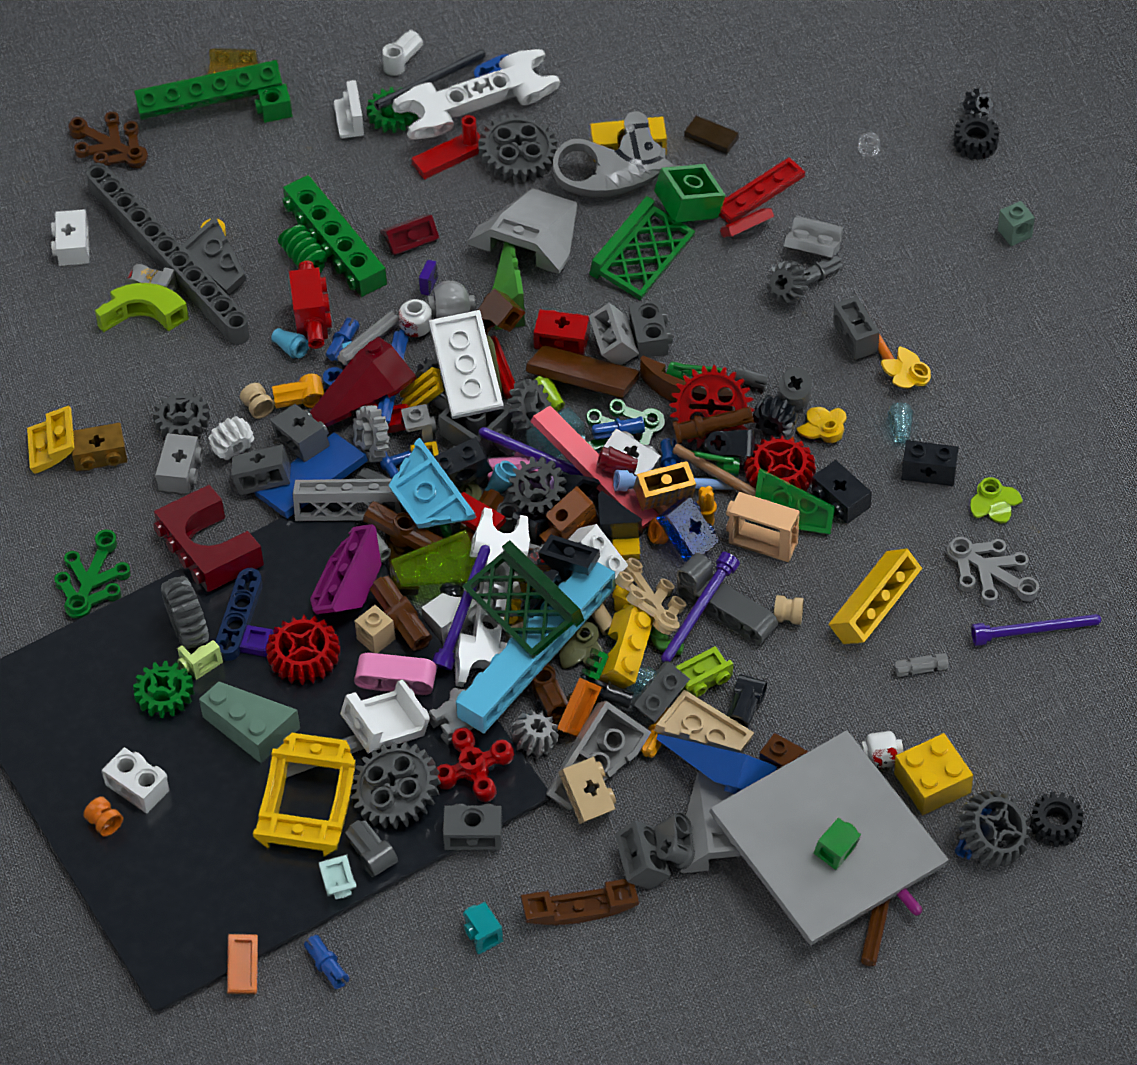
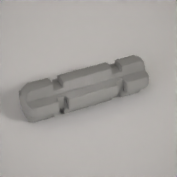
[894,653,949,677]

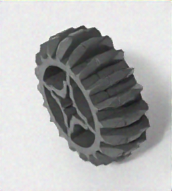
[161,576,209,649]
[956,790,1032,867]

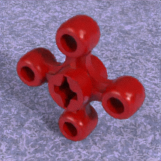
[437,727,514,802]

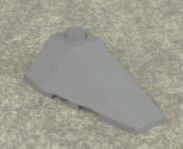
[546,701,651,810]

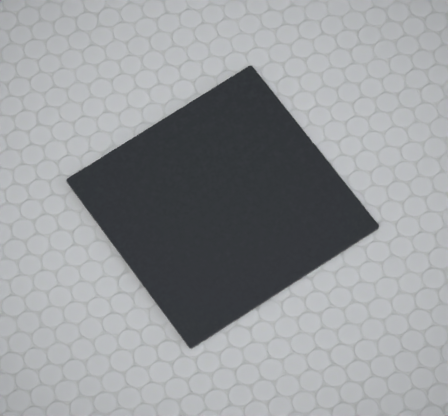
[0,503,551,1012]

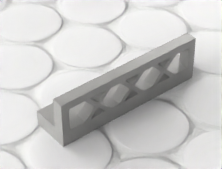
[293,479,401,521]

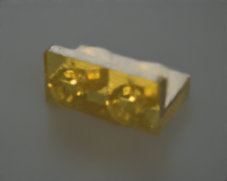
[208,48,259,74]

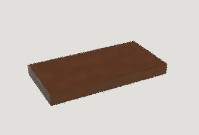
[526,345,640,398]

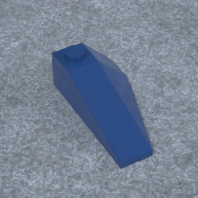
[656,734,777,794]

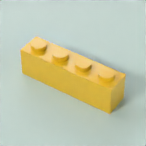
[828,548,922,644]

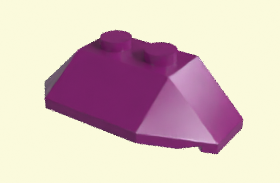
[310,524,382,614]

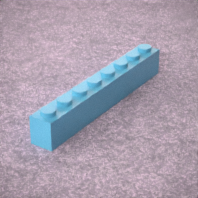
[456,562,615,733]

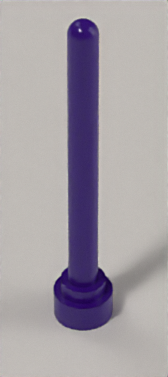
[479,427,584,476]
[432,545,490,671]
[661,552,740,663]
[971,614,1101,646]

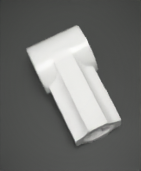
[383,30,423,76]

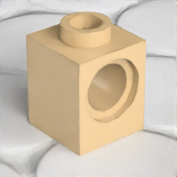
[355,605,395,653]

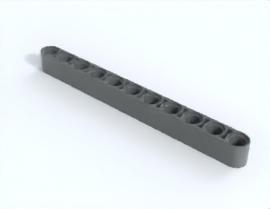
[86,163,250,345]

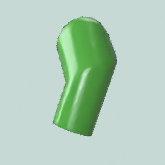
[650,625,684,655]

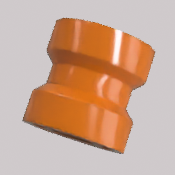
[83,797,123,836]

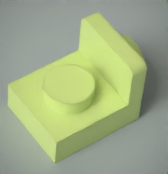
[177,640,223,680]

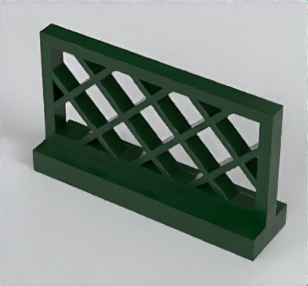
[462,540,585,659]

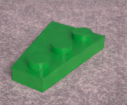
[751,468,835,534]

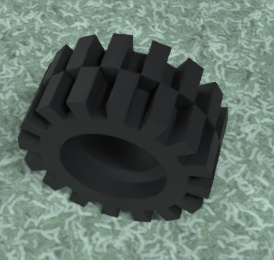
[954,114,999,160]
[1031,792,1084,847]

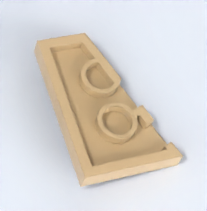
[654,690,754,753]

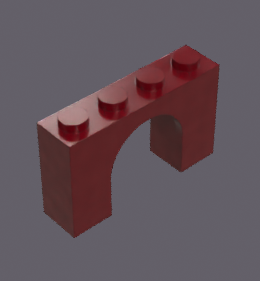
[153,484,264,592]

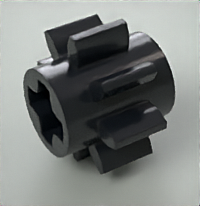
[961,88,993,118]

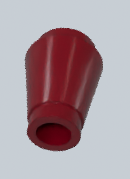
[597,446,638,474]

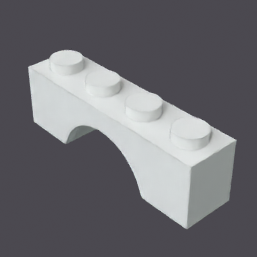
[421,572,521,643]

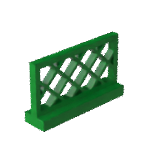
[589,196,695,300]

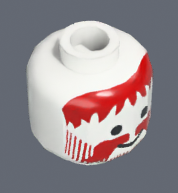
[399,299,432,337]
[862,731,903,769]

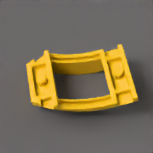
[253,733,356,857]

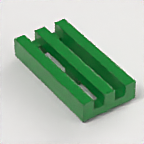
[581,647,609,680]

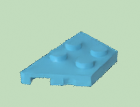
[389,438,476,529]

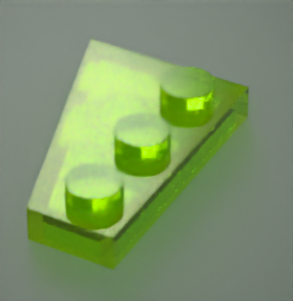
[391,530,476,587]

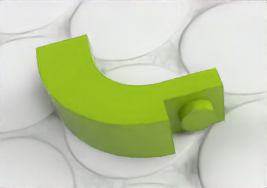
[95,283,189,332]

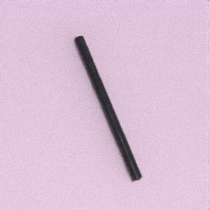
[374,49,486,110]

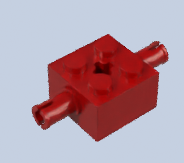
[289,261,332,349]

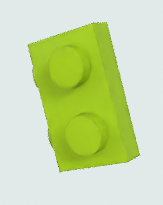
[676,646,734,697]

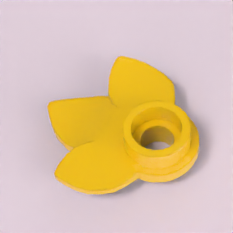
[881,346,931,389]
[796,407,847,443]

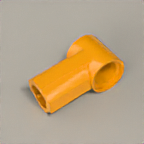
[272,373,324,408]

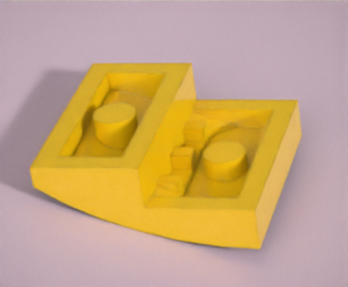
[27,406,75,474]

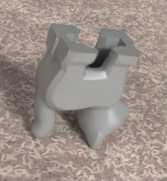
[429,688,474,745]

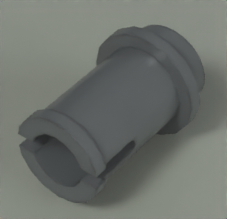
[735,366,769,390]

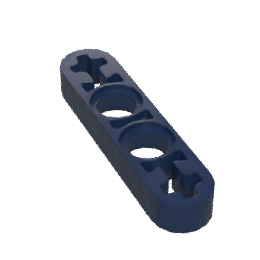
[215,568,263,661]

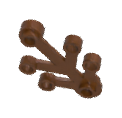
[68,111,148,168]

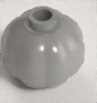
[428,280,475,319]

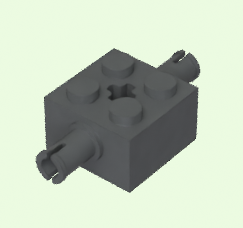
[432,392,516,457]

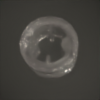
[858,132,880,157]

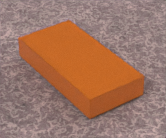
[557,677,602,737]
[227,934,258,994]

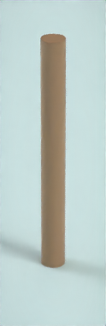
[672,443,756,497]

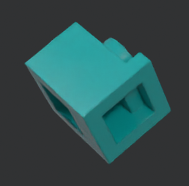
[463,902,503,955]

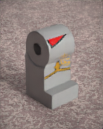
[125,264,177,291]

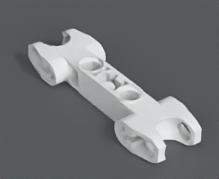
[392,49,560,139]
[454,508,530,687]

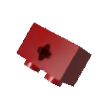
[533,309,590,355]

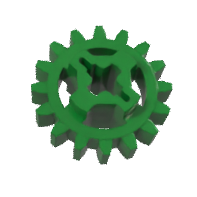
[366,87,418,133]
[133,661,194,718]

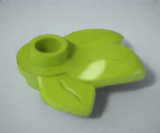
[970,477,1023,523]

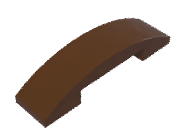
[640,356,734,413]
[520,879,639,925]

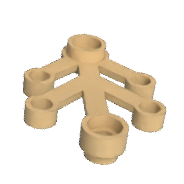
[615,558,686,635]

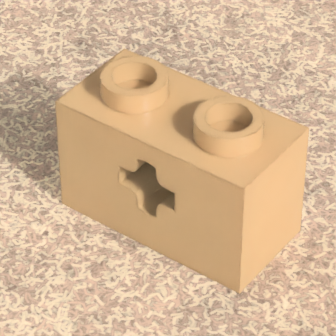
[558,757,616,824]

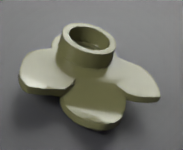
[559,622,603,669]

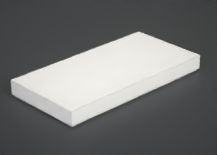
[429,310,504,419]

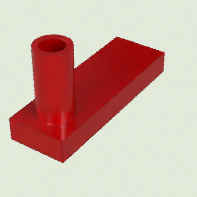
[411,115,480,180]

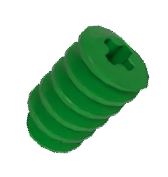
[277,225,328,273]

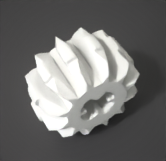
[208,416,255,460]

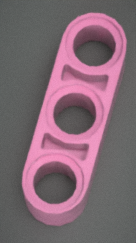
[354,653,437,695]

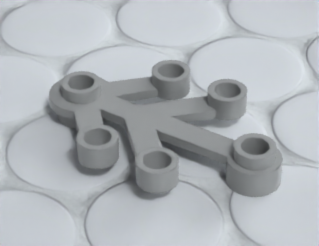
[947,537,1039,606]

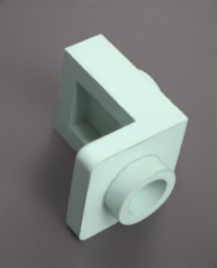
[318,855,356,900]

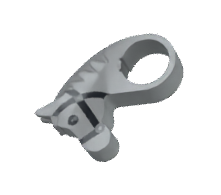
[553,111,675,198]

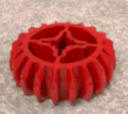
[744,434,816,492]
[266,615,340,685]

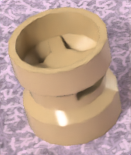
[240,383,275,419]
[774,595,804,625]

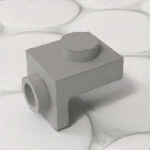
[401,404,437,443]

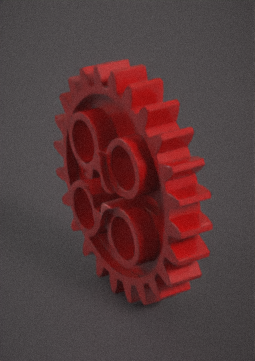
[669,365,755,448]

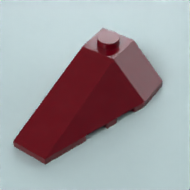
[310,336,417,428]

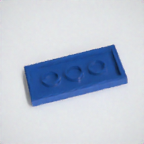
[254,433,368,519]

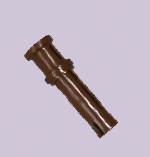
[673,406,754,444]

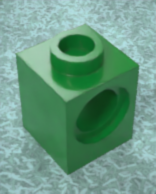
[255,83,293,123]
[813,817,861,870]

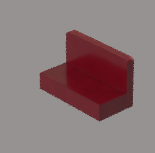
[380,214,440,255]

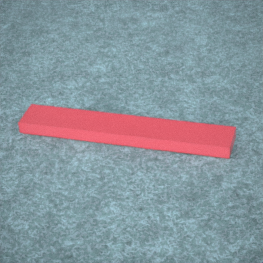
[530,406,659,529]

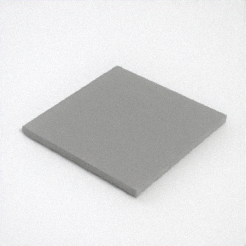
[709,730,949,946]

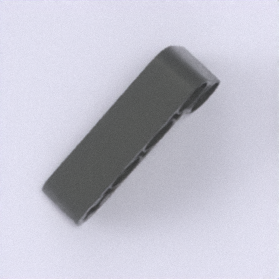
[677,553,778,645]

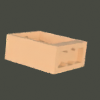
[726,492,800,562]

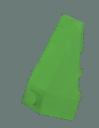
[492,242,525,330]

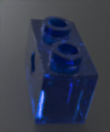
[656,497,719,562]

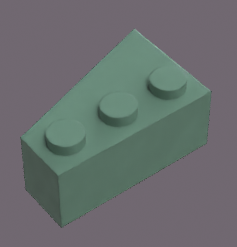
[199,682,300,763]

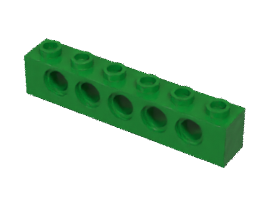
[134,60,282,120]
[282,174,387,297]

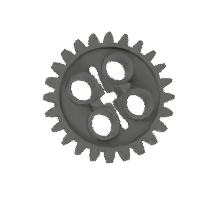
[478,113,558,182]
[350,742,441,829]

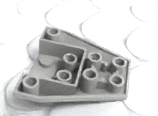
[467,188,577,274]
[680,771,742,873]

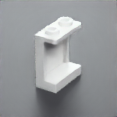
[340,680,430,753]

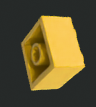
[894,733,973,815]

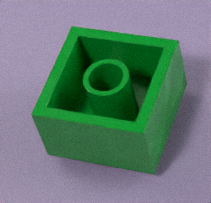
[654,164,726,223]

